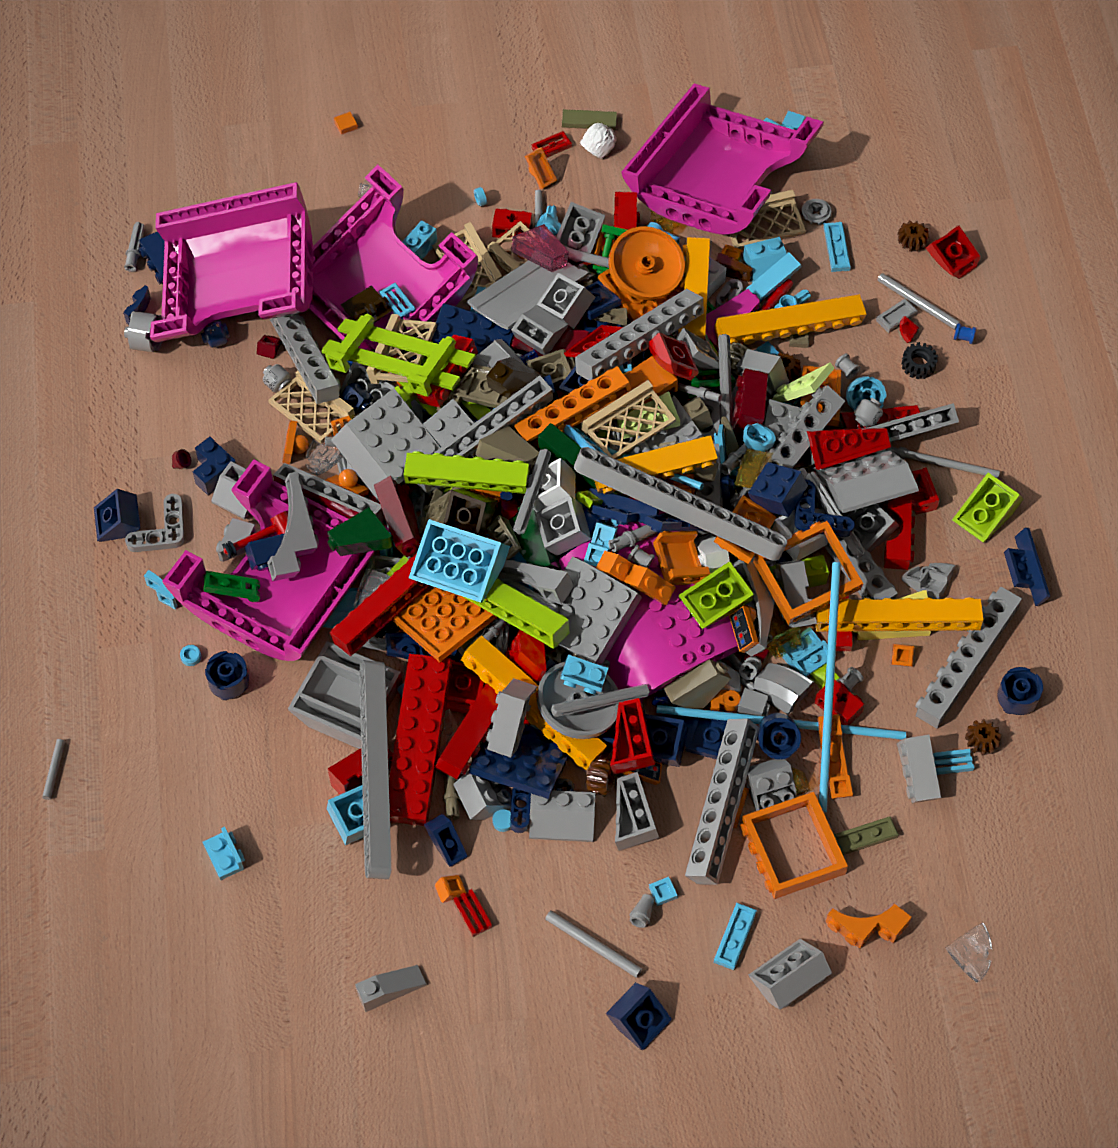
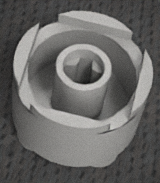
[124,311,163,352]

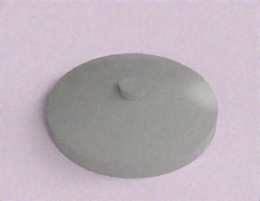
[536,662,618,739]

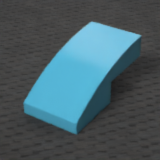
[584,522,618,567]
[144,570,178,609]

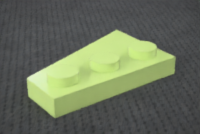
[772,363,835,403]
[617,391,680,439]

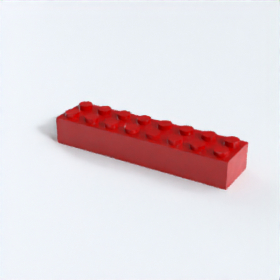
[389,654,452,826]

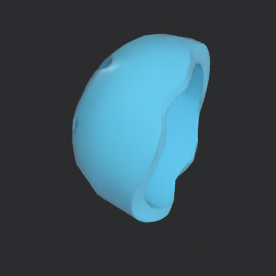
[743,423,775,453]

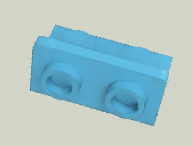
[560,655,608,695]
[203,827,245,881]

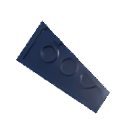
[644,513,705,533]
[385,632,464,663]

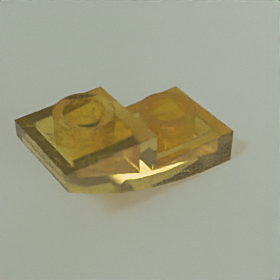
[735,448,767,488]

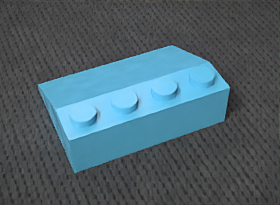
[409,519,510,603]

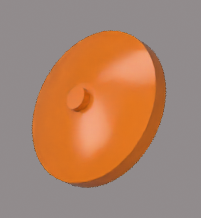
[608,226,685,300]

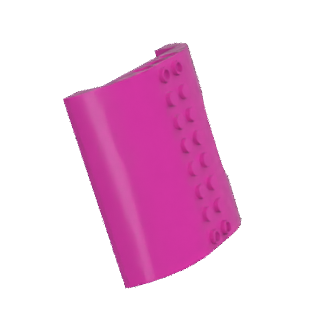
[621,83,824,234]
[309,164,478,352]
[150,182,313,342]
[162,459,390,661]
[559,510,746,703]

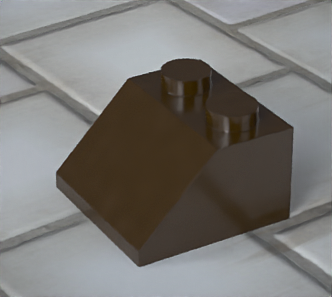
[443,488,498,536]

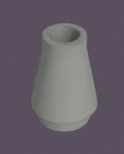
[629,894,655,928]

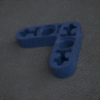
[794,479,855,537]
[510,778,575,833]

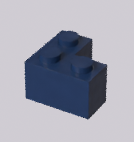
[192,436,236,495]

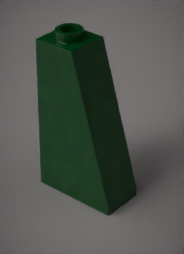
[538,423,597,489]
[509,506,562,570]

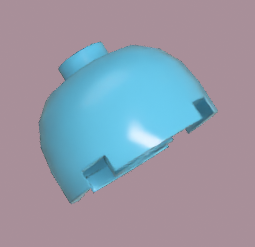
[846,376,886,411]

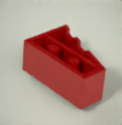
[614,192,640,242]
[610,698,655,774]
[327,748,393,795]

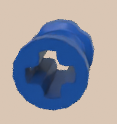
[953,323,976,344]

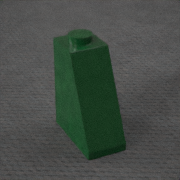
[327,507,393,556]

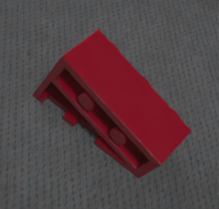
[732,368,768,440]

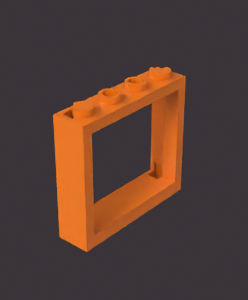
[753,521,863,625]
[740,792,848,899]

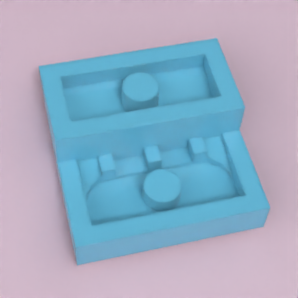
[777,627,828,676]

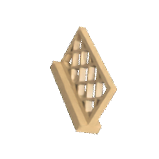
[729,190,806,249]
[487,221,548,274]
[432,222,502,303]
[366,314,437,384]
[268,371,356,444]
[582,380,676,459]

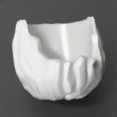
[580,123,616,159]

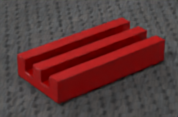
[531,131,572,158]
[453,889,492,937]

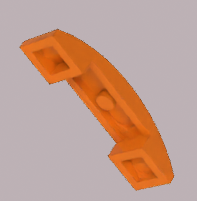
[818,714,853,799]

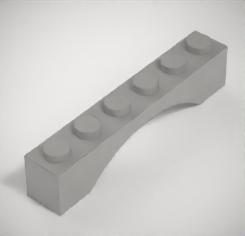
[497,560,574,604]

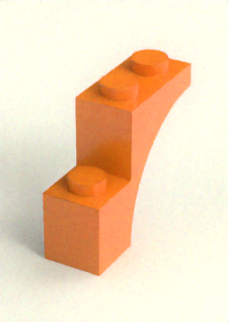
[596,551,676,605]
[826,904,912,949]

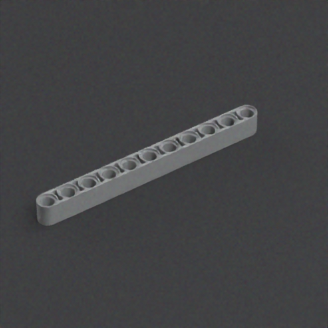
[574,447,787,561]
[359,660,391,880]

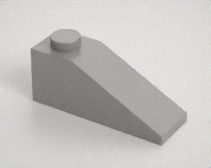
[355,965,426,1012]

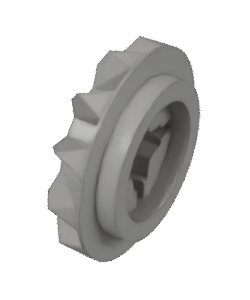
[802,199,831,225]

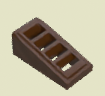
[716,252,753,282]

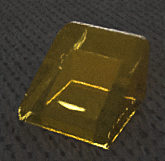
[792,767,811,795]

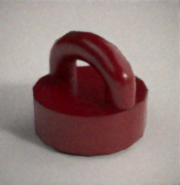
[172,449,192,469]

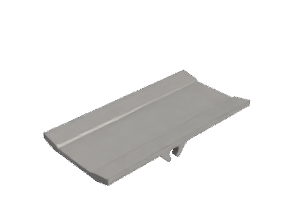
[468,247,589,330]

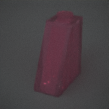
[511,224,569,272]

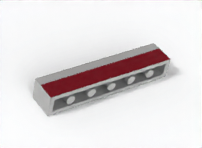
[273,463,385,524]

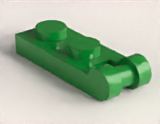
[203,571,260,602]

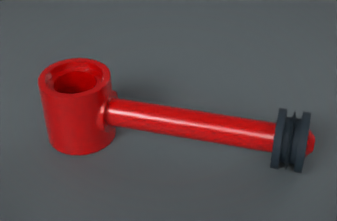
[222,510,288,559]

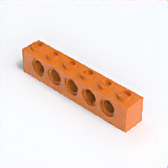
[514,366,631,449]

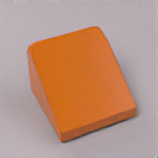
[891,643,914,667]
[435,875,466,903]

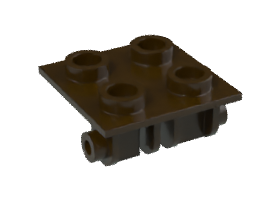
[340,285,393,323]

